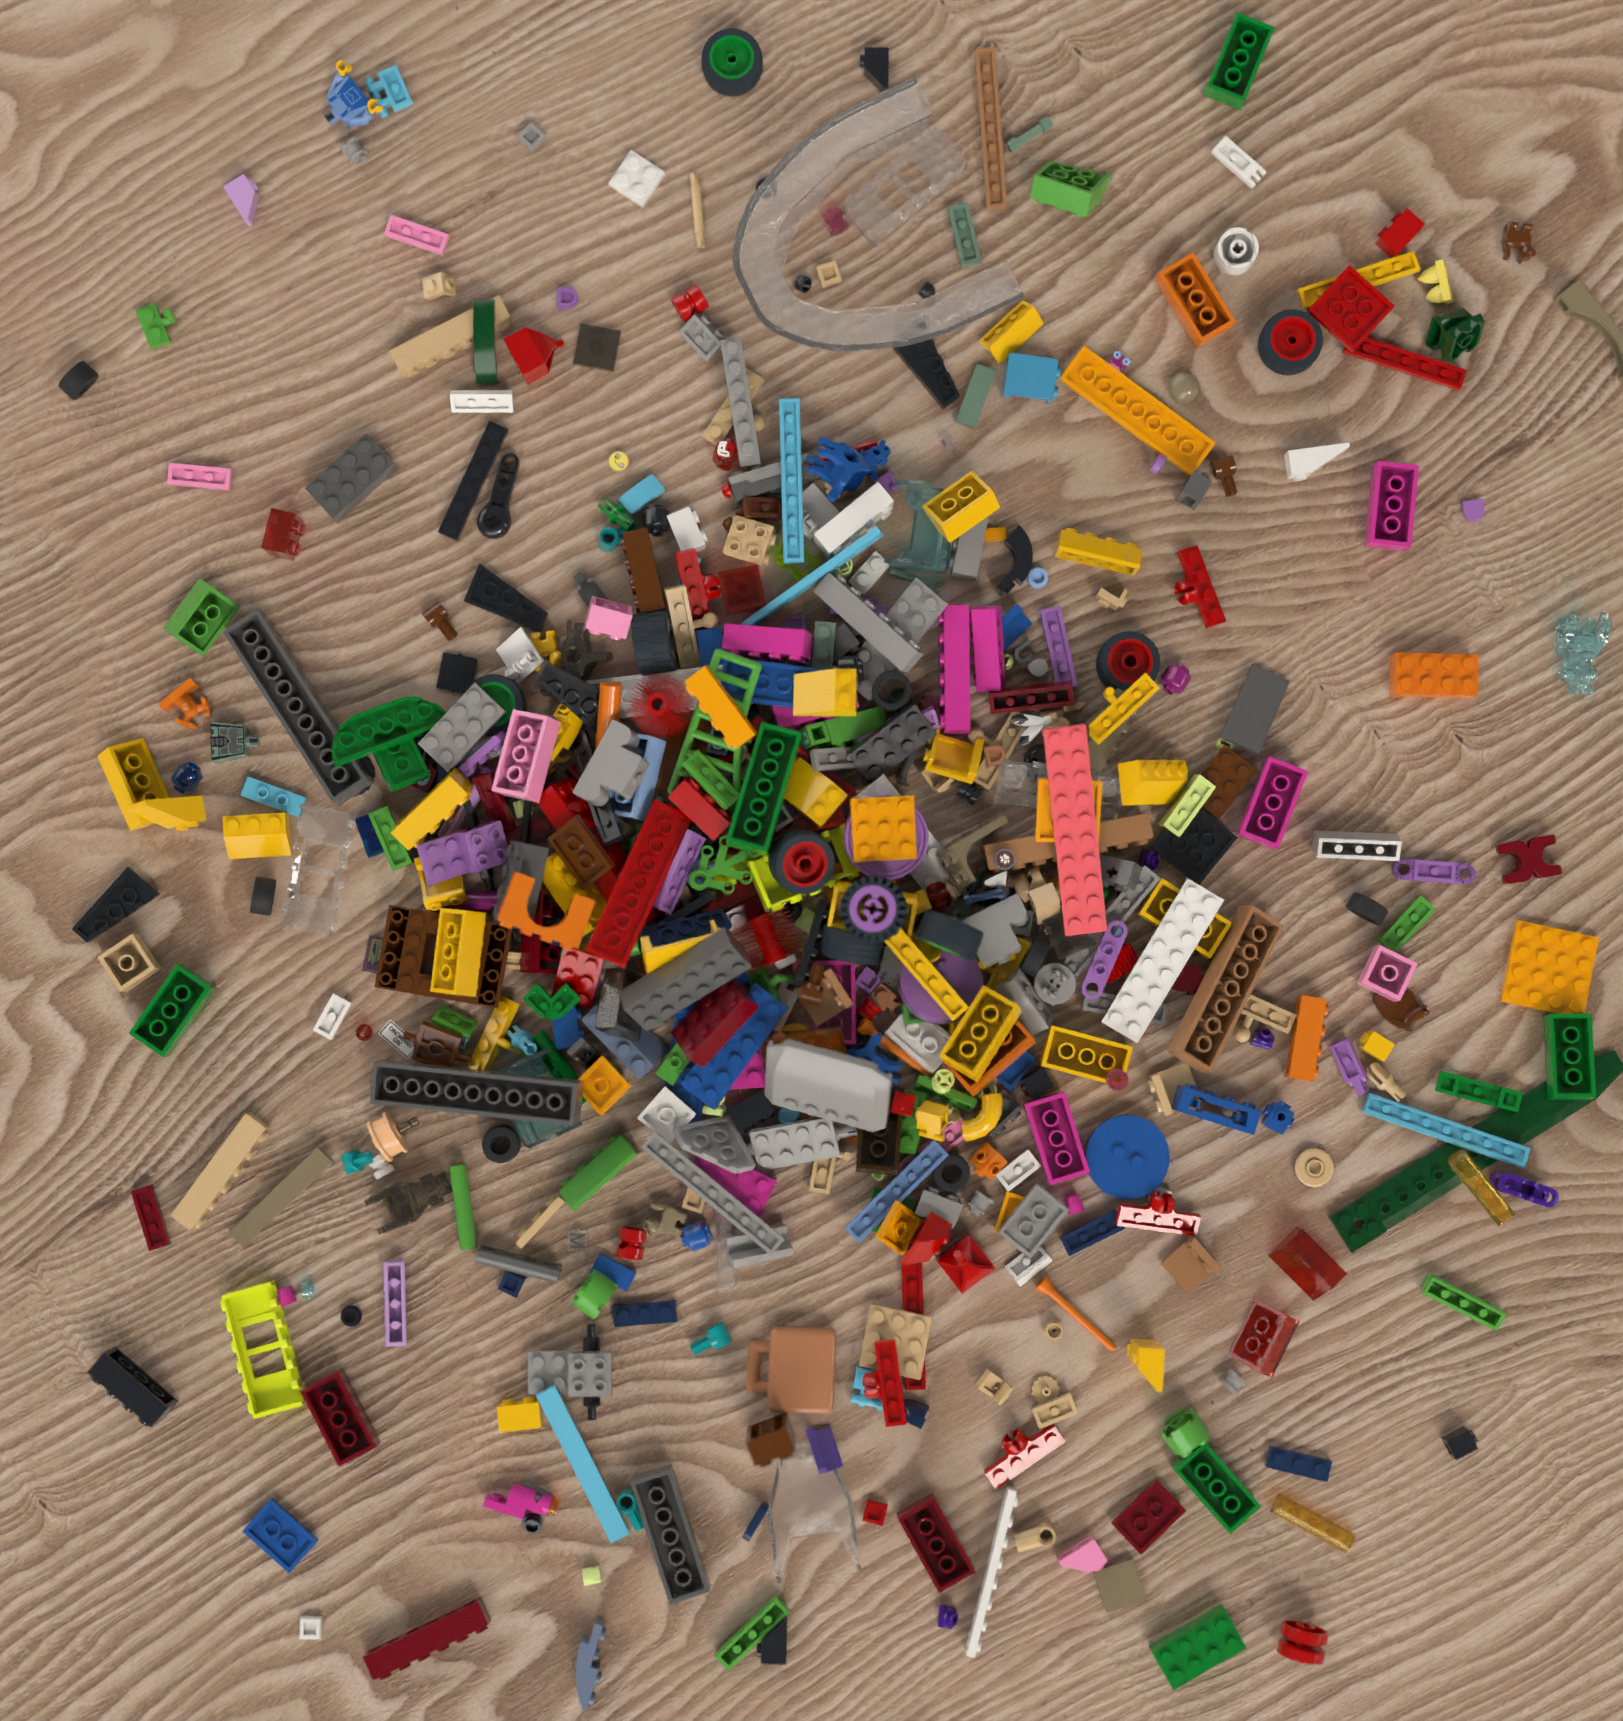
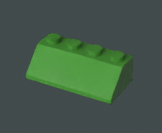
[559,1134,639,1212]

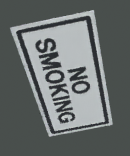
[378,1019,414,1059]

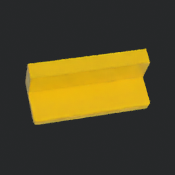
[978,300,1044,364]

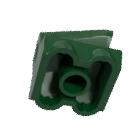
[1426,308,1485,361]

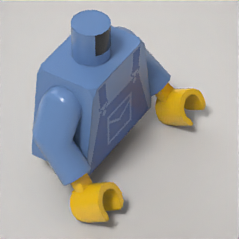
[323,60,383,127]

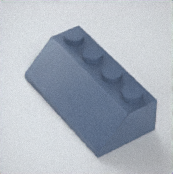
[581,991,670,1080]

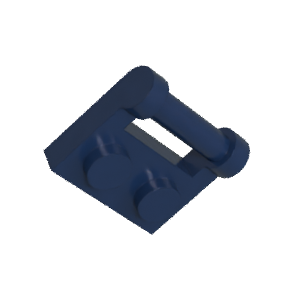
[963,886,1015,907]

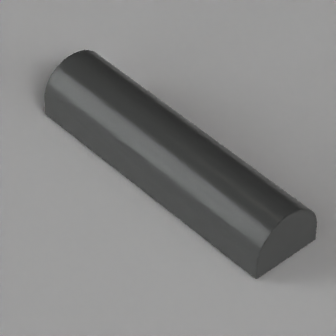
[475,1245,562,1284]

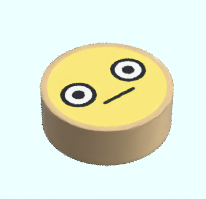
[608,451,629,473]

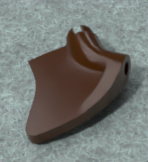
[1372,991,1430,1031]

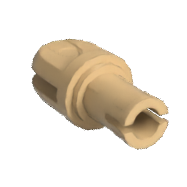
[1366,1062,1407,1102]

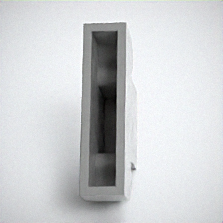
[572,719,649,807]
[962,893,1028,967]

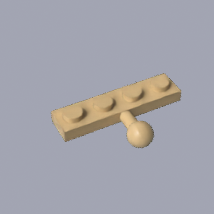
[702,368,765,447]
[664,584,719,669]
[968,711,1027,791]
[1234,994,1297,1042]

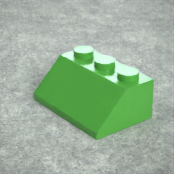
[163,578,240,657]

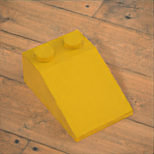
[793,669,857,716]
[785,757,848,829]
[126,796,206,831]

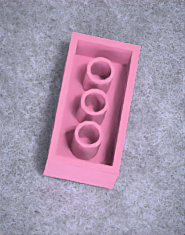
[491,709,561,803]

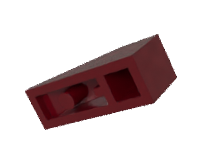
[1171,964,1202,995]

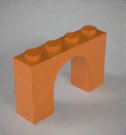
[496,871,595,950]

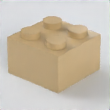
[97,934,162,992]

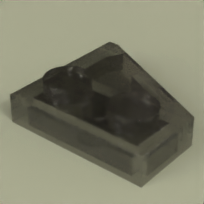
[1042,913,1096,960]

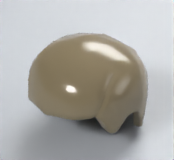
[1168,372,1200,404]

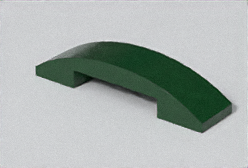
[473,299,498,384]

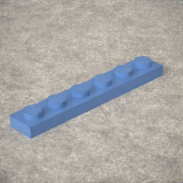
[844,1140,949,1243]

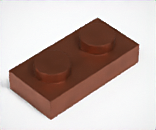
[742,496,782,521]

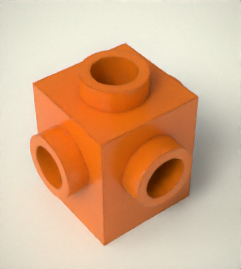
[969,1142,1007,1180]

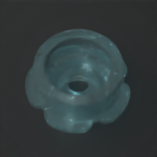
[301,1280,315,1301]

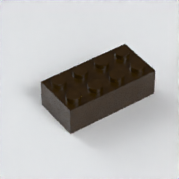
[856,1087,904,1175]

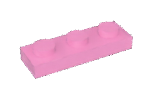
[384,215,450,256]
[167,463,233,491]

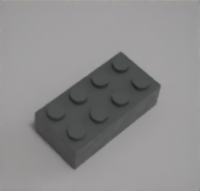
[305,433,398,523]
[493,840,549,929]

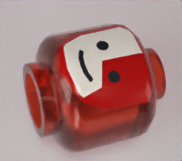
[712,438,739,471]

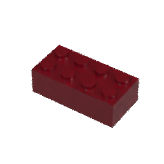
[671,978,760,1068]
[300,1368,381,1467]
[896,1492,976,1593]

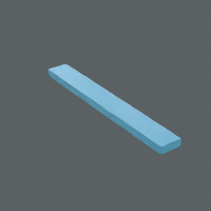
[779,398,804,564]
[742,526,884,626]
[1362,1092,1531,1169]
[536,1384,630,1543]

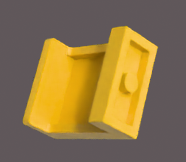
[923,727,984,784]
[414,857,468,911]

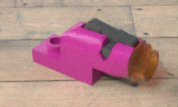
[483,1481,561,1519]

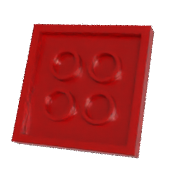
[1307,265,1395,353]

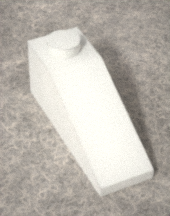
[1284,443,1350,481]

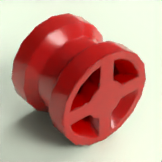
[856,998,882,1022]

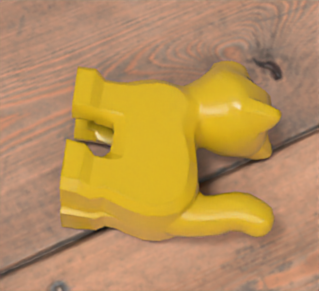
[530,630,566,672]

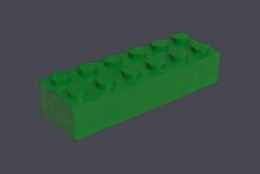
[726,722,802,857]

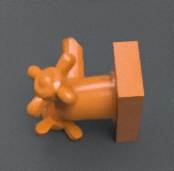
[158,678,212,729]

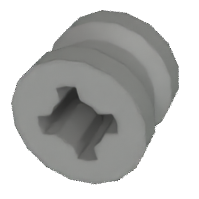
[1220,1369,1247,1396]

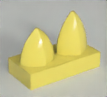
[1418,259,1454,305]

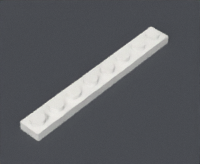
[965,1485,1019,1658]

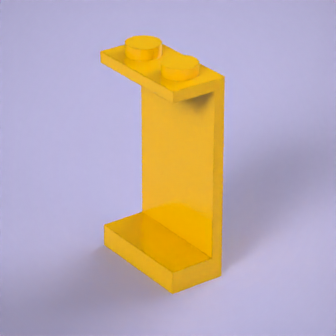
[640,920,721,974]

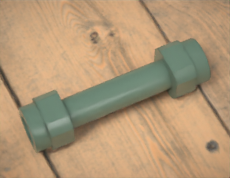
[1006,117,1053,154]

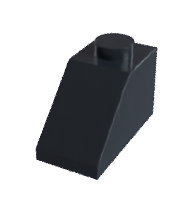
[860,47,889,95]
[757,1616,787,1665]

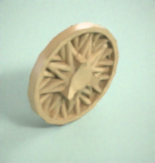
[1294,1148,1334,1187]

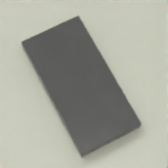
[1220,664,1290,755]

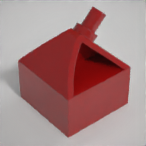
[504,327,564,385]
[935,1232,995,1294]

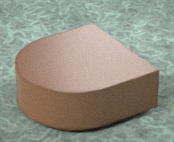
[983,745,1006,768]

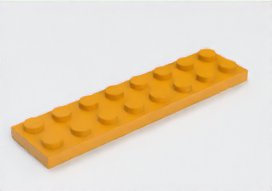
[1059,346,1216,476]

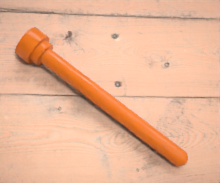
[856,1017,940,1081]
[1035,1276,1115,1351]

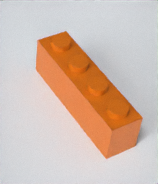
[1285,995,1329,1082]

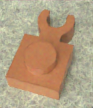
[868,983,902,1018]

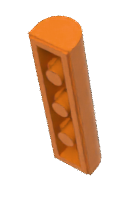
[595,682,622,750]

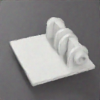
[802,483,840,540]
[496,627,544,684]

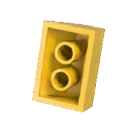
[922,471,1000,543]
[222,813,292,859]
[1126,1338,1165,1392]

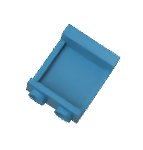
[1002,353,1061,404]

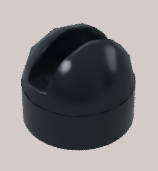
[794,275,812,293]
[918,281,936,300]

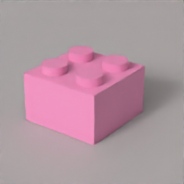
[585,596,633,640]
[1357,945,1418,1002]

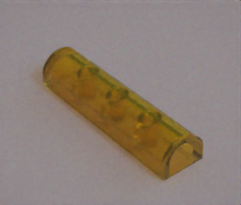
[1448,1150,1516,1226]
[1270,1493,1355,1553]

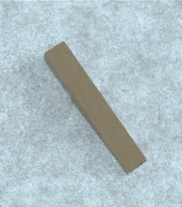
[229,1146,335,1247]

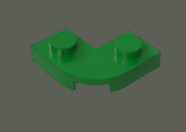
[522,984,582,1019]

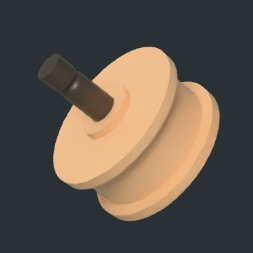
[367,1111,420,1162]

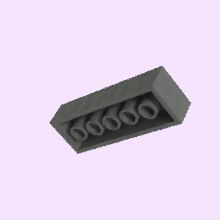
[619,927,752,1031]
[630,1464,711,1605]

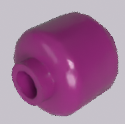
[1160,663,1191,695]

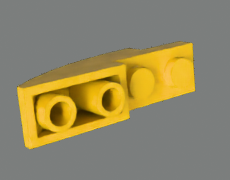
[550,702,583,761]

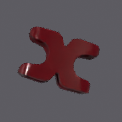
[1495,835,1563,884]

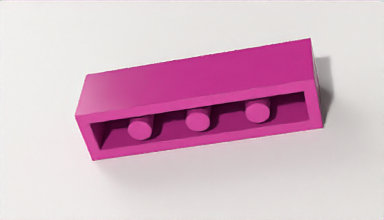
[969,605,1006,692]

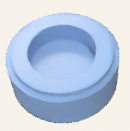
[1027,567,1048,589]

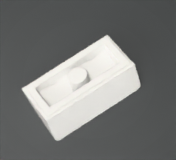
[982,871,1007,891]
[1005,1246,1052,1286]

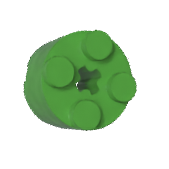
[571,1269,618,1320]
[1159,1407,1210,1458]

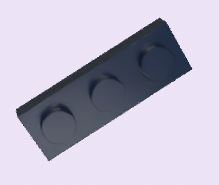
[1059,1209,1125,1256]
[613,1300,678,1327]
[1265,1445,1332,1482]

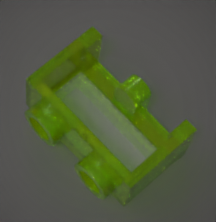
[774,542,822,581]

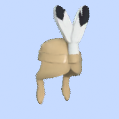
[1011,701,1086,745]

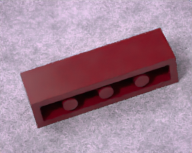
[988,680,1075,714]

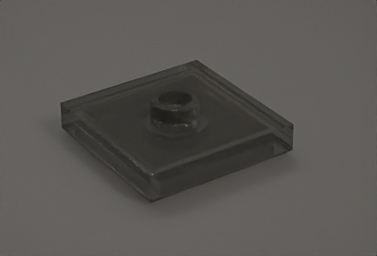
[573,323,621,372]

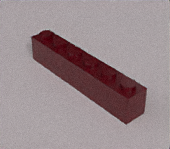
[362,1597,491,1681]

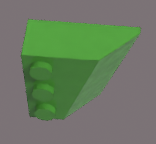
[1030,161,1112,217]

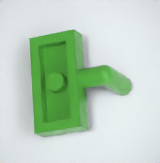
[135,303,177,350]
[750,968,795,1002]

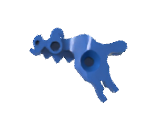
[807,437,891,502]
[845,1030,903,1084]

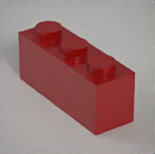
[668,776,733,841]

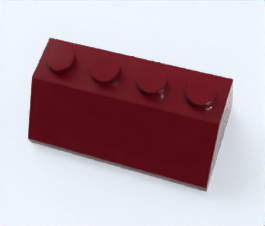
[520,889,565,974]

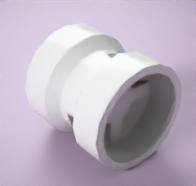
[368,1154,395,1180]

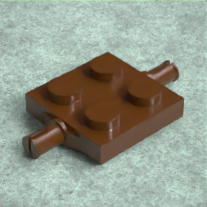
[402,1021,472,1067]

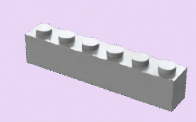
[720,337,761,467]
[813,572,924,673]

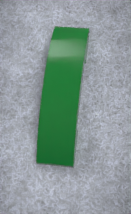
[1435,1071,1523,1112]

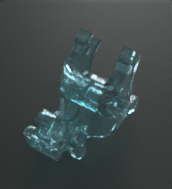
[1555,612,1612,695]

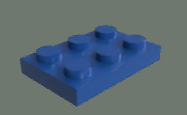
[243,1497,319,1573]

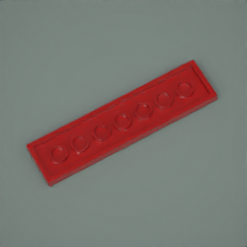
[585,799,691,968]

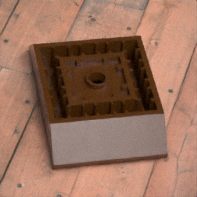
[374,905,513,1008]

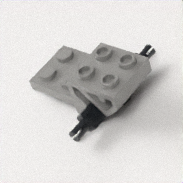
[528,1323,612,1420]

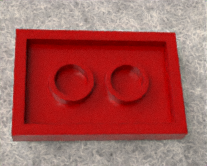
[551,946,604,1008]

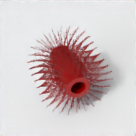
[627,673,696,738]
[731,907,803,972]

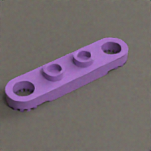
[1392,859,1476,884]
[1082,920,1128,999]

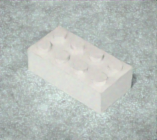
[814,482,894,560]

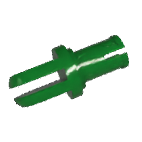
[598,498,637,532]

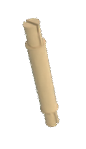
[690,173,706,248]

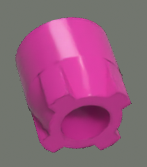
[1064,1194,1085,1215]
[276,1286,297,1307]

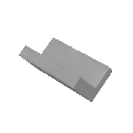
[995,969,1055,1035]
[726,1224,794,1268]

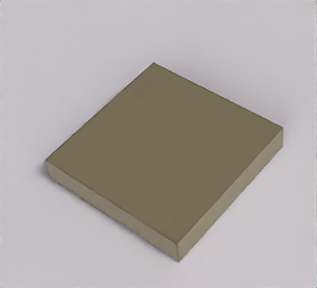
[1093,1557,1146,1613]

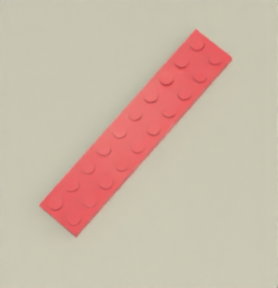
[1043,724,1107,936]

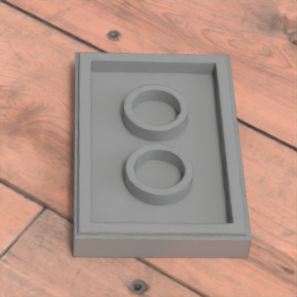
[997,1183,1069,1259]

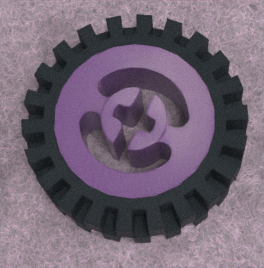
[840,876,908,943]

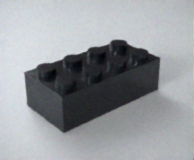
[87,1347,178,1428]

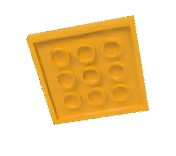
[1500,920,1599,1014]

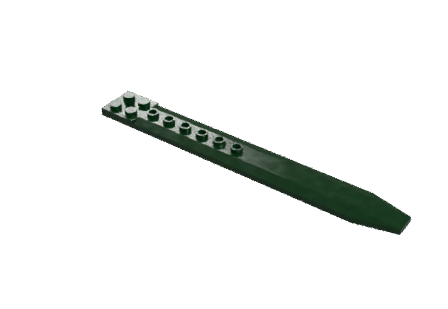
[1328,1050,1623,1253]

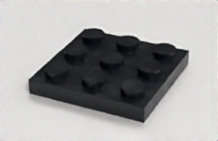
[1150,808,1238,885]

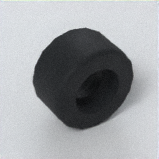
[58,361,99,400]
[250,877,276,916]
[482,1125,521,1163]
[932,1153,970,1192]

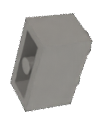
[914,1186,963,1228]

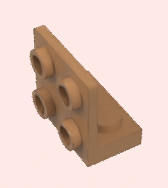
[796,968,853,1026]
[1161,1236,1223,1294]

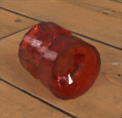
[927,882,951,911]

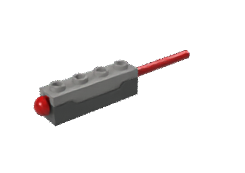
[722,440,878,505]

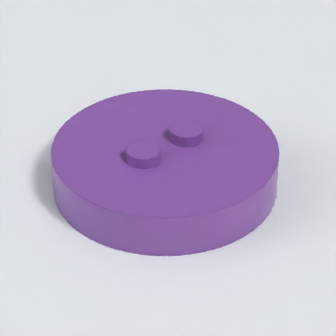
[843,795,929,880]
[898,950,983,1024]

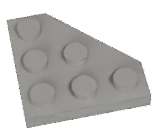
[673,1115,756,1174]

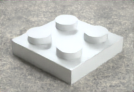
[608,150,665,208]
[637,1086,696,1144]

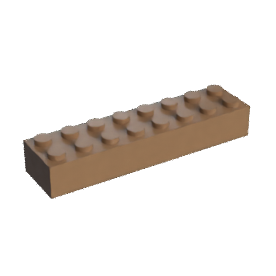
[981,813,1154,875]
[1167,905,1284,1073]

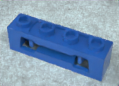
[1171,1083,1261,1135]

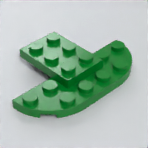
[332,696,447,792]

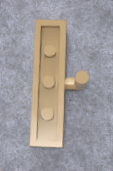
[809,1121,852,1194]

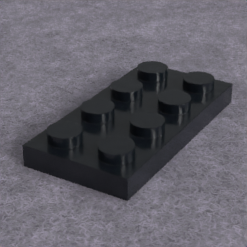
[846,702,937,784]

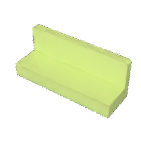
[1158,774,1216,837]

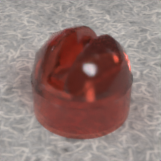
[356,1024,373,1041]

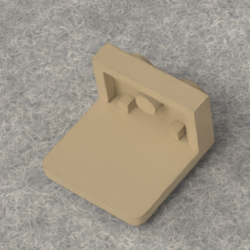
[723,516,778,571]
[1147,1063,1200,1116]

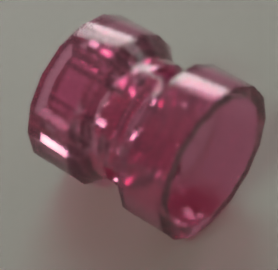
[822,207,849,236]
[1105,1069,1129,1091]

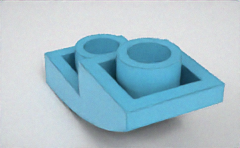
[618,474,665,517]

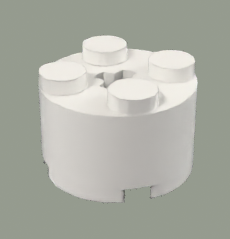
[1214,227,1259,275]

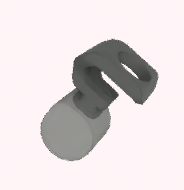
[1013,640,1048,678]

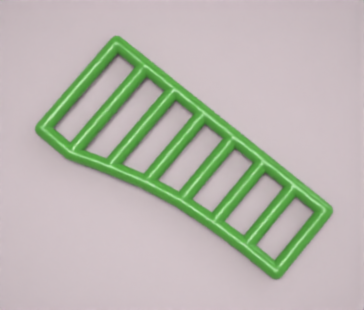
[667,649,762,816]

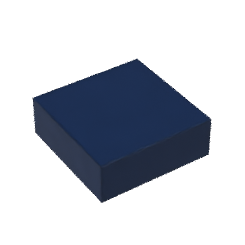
[498,1271,526,1298]

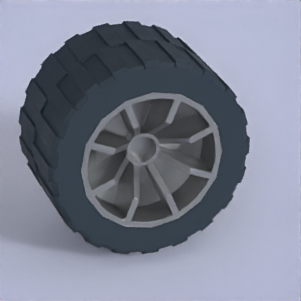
[631,609,678,676]

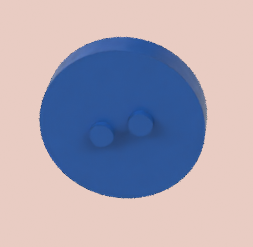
[1084,1114,1170,1199]

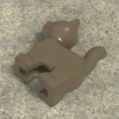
[646,1201,688,1238]

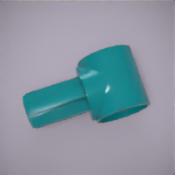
[598,524,636,552]
[341,1149,375,1175]
[690,1322,732,1355]
[617,1489,644,1531]

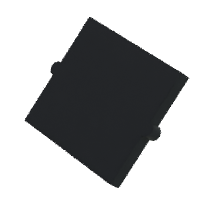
[436,652,477,693]

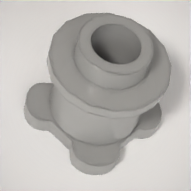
[340,136,367,165]
[967,1190,994,1216]

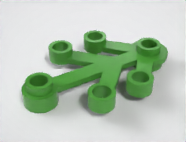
[689,835,760,895]

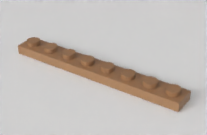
[974,47,1007,211]

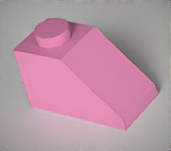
[1057,1535,1108,1572]

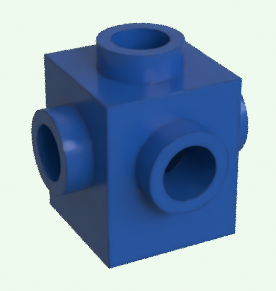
[1261,1101,1295,1135]

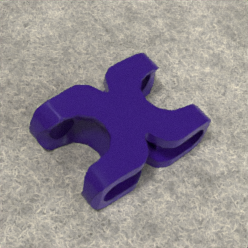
[1489,1171,1559,1207]

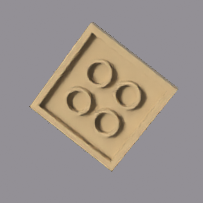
[859,1303,933,1380]

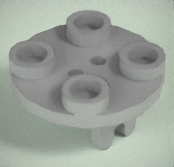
[1034,963,1076,1005]

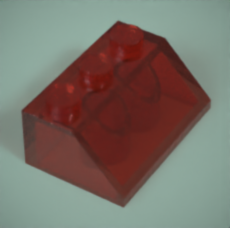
[1268,1226,1347,1301]
[1228,1298,1300,1378]

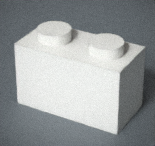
[667,507,708,552]

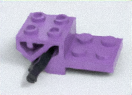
[416,800,508,891]

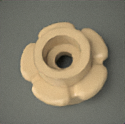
[1043,1320,1064,1341]

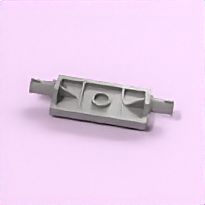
[745,1117,858,1171]

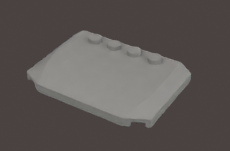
[765,1040,892,1132]

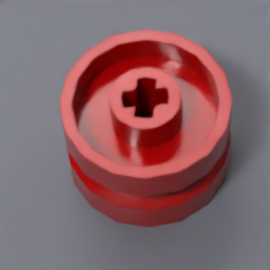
[1277,1620,1329,1665]

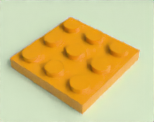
[1035,778,1102,844]
[850,795,917,862]

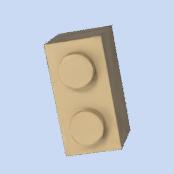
[1029,882,1062,925]

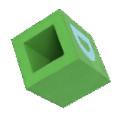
[798,721,831,750]

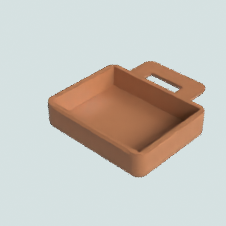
[746,1325,836,1414]

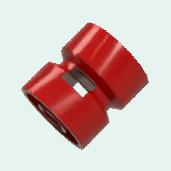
[671,284,709,322]
[616,1226,647,1260]

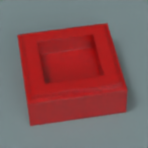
[862,1499,888,1526]

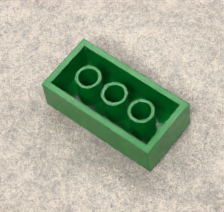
[1203,12,1275,111]
[128,964,217,1057]
[1543,1014,1596,1100]
[1170,1443,1262,1534]
[1149,1604,1247,1691]

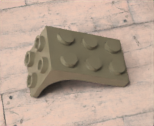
[937,815,1008,890]

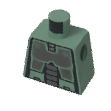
[210,722,260,764]

